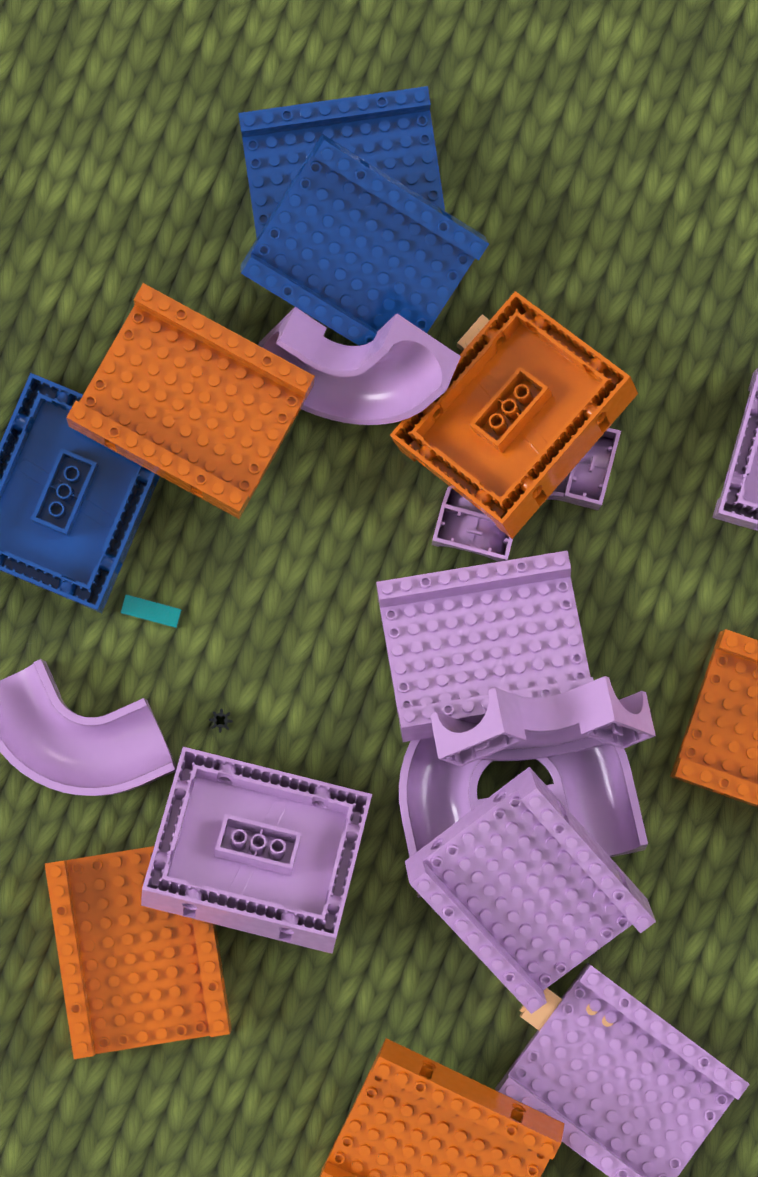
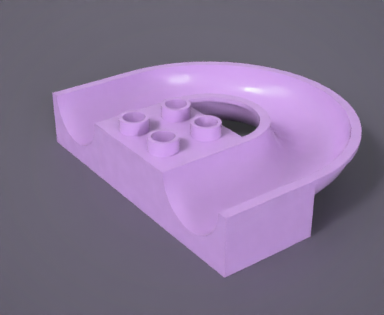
[399,737,648,898]

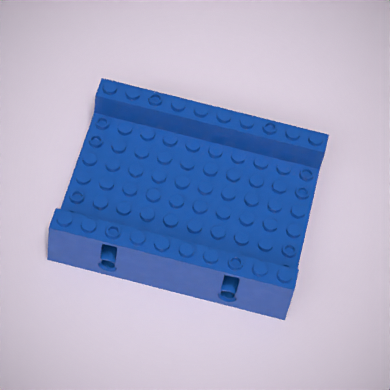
[238,86,445,238]
[240,134,489,346]
[0,373,160,614]

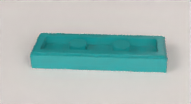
[121,595,182,628]

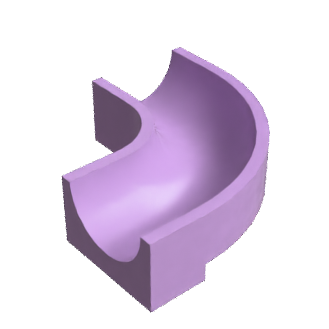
[258,307,461,425]
[431,428,621,562]
[0,659,177,796]
[430,676,656,766]

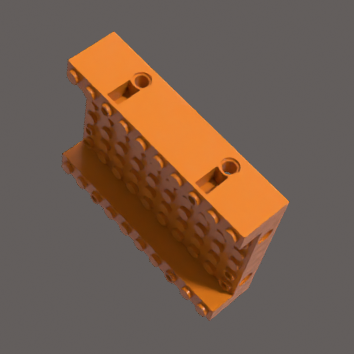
[66,283,315,519]
[390,291,638,539]
[670,629,758,808]
[45,846,232,1059]
[319,1038,565,1177]

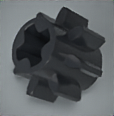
[209,709,233,733]

